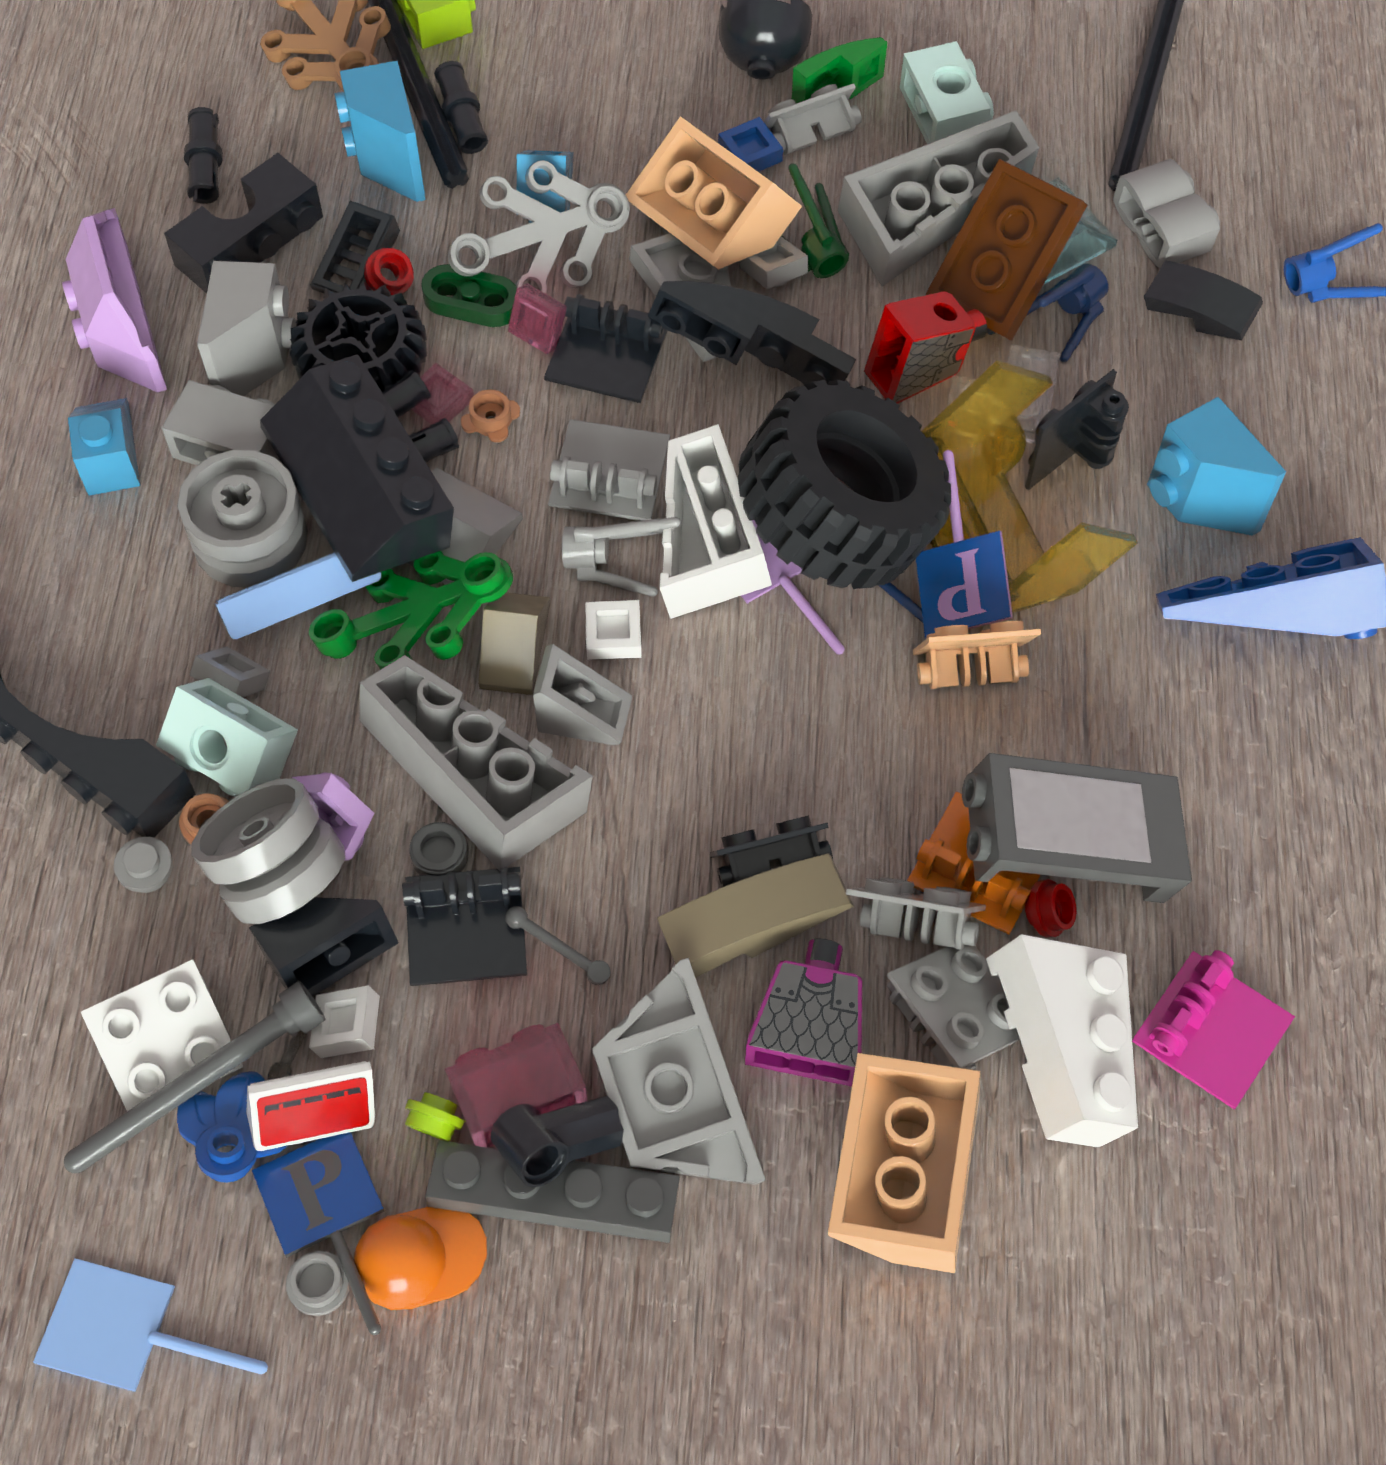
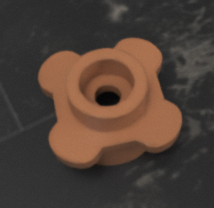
[461,389,520,442]

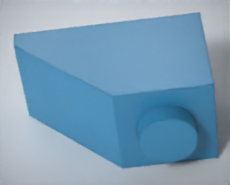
[516,150,574,224]
[68,398,140,496]

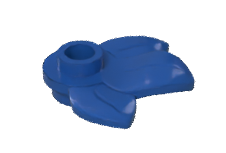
[177,1071,287,1183]

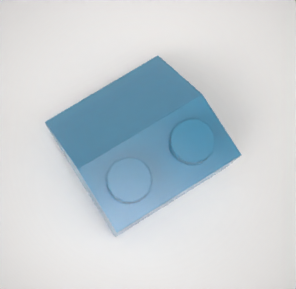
[334,61,426,202]
[1147,397,1286,536]

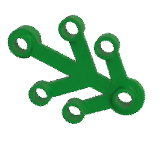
[309,551,513,670]

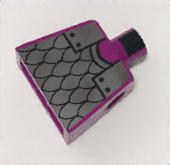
[745,938,862,1087]

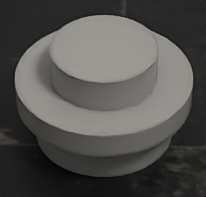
[114,837,173,893]
[286,1251,350,1316]

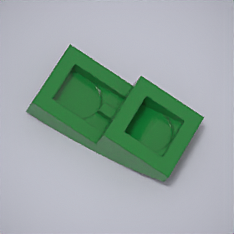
[791,37,887,104]

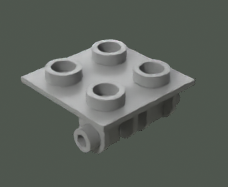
[548,419,670,521]
[846,877,986,950]
[886,945,1020,1070]

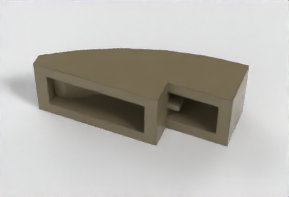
[657,854,854,978]

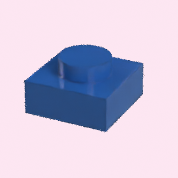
[718,117,783,172]

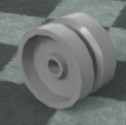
[177,450,308,587]
[191,778,345,924]

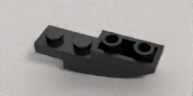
[648,281,856,384]

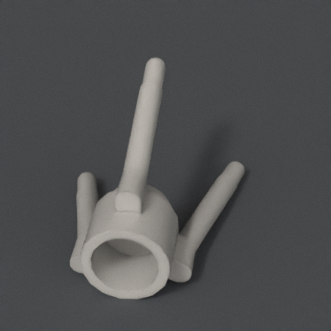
[562,517,681,596]

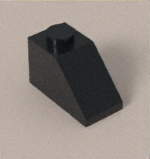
[249,897,399,996]

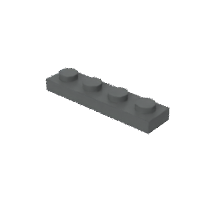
[425,1140,680,1243]

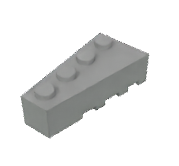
[837,111,1040,286]
[359,655,593,871]

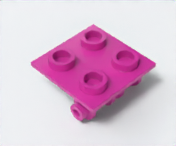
[1132,950,1295,1110]

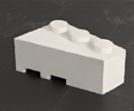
[660,424,772,619]
[986,934,1138,1147]

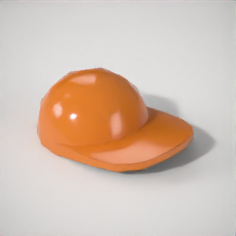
[353,1207,487,1310]

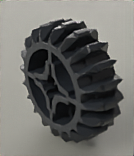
[290,281,427,392]

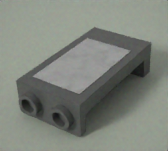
[962,753,1192,903]

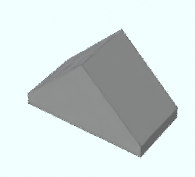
[533,644,632,745]

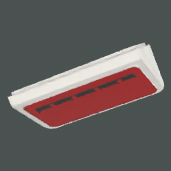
[246,1061,375,1151]

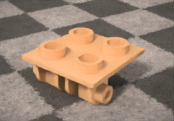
[913,621,1041,689]

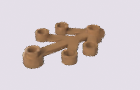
[260,0,391,91]

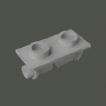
[764,83,862,155]

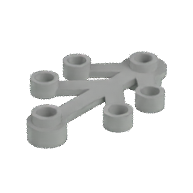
[448,160,630,304]

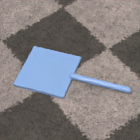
[33,1258,268,1392]

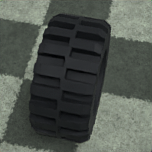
[737,380,951,589]

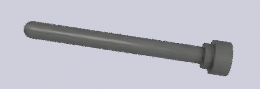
[64,980,326,1174]

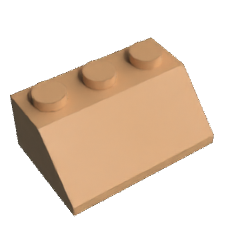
[626,116,802,270]
[828,1053,980,1273]

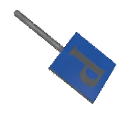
[252,1132,385,1335]

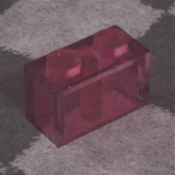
[445,1023,588,1147]

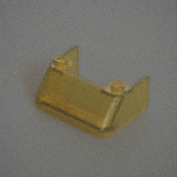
[922,360,1138,614]

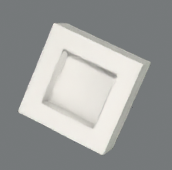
[585,600,642,660]
[309,985,380,1058]

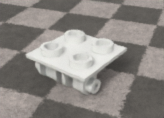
[81,959,244,1112]

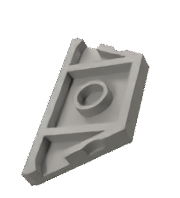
[592,958,765,1185]

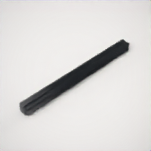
[368,0,469,189]
[1108,0,1184,191]

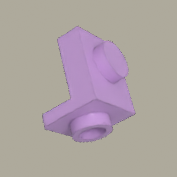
[292,772,374,861]

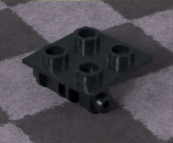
[544,294,668,403]
[1025,369,1129,490]
[402,867,527,986]

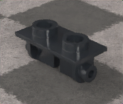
[710,815,833,888]

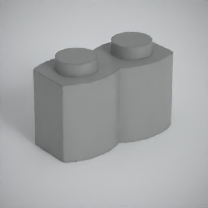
[1113,159,1220,268]

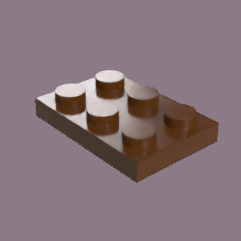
[926,159,1088,341]

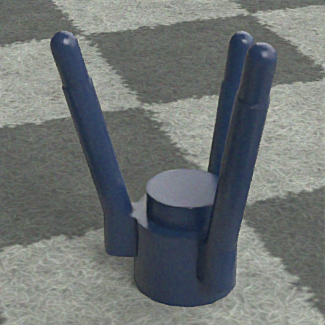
[987,264,1109,362]

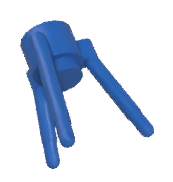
[1284,223,1386,303]

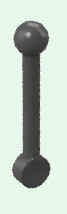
[505,906,611,985]

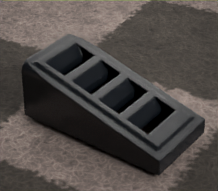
[310,200,400,294]

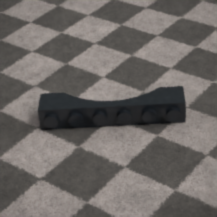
[0,671,196,838]

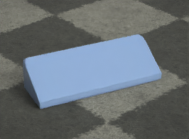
[214,552,381,639]

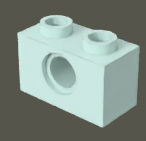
[900,41,994,144]
[156,678,298,797]

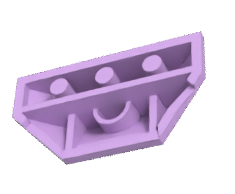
[62,208,167,392]

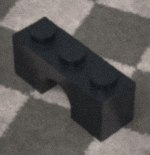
[164,153,323,294]

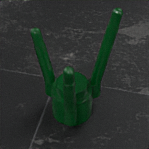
[781,163,849,279]

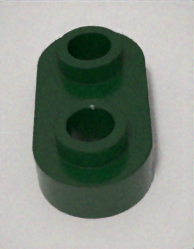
[421,264,520,327]

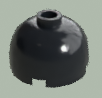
[718,0,813,80]

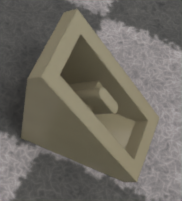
[478,592,550,695]

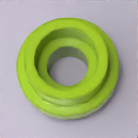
[405,1092,465,1142]

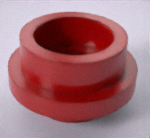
[364,248,414,296]
[1025,879,1077,938]

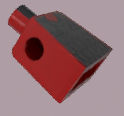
[864,291,987,404]

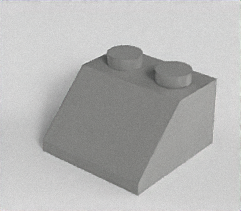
[197,261,296,396]

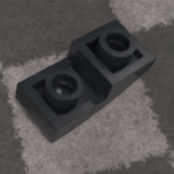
[1144,260,1263,340]

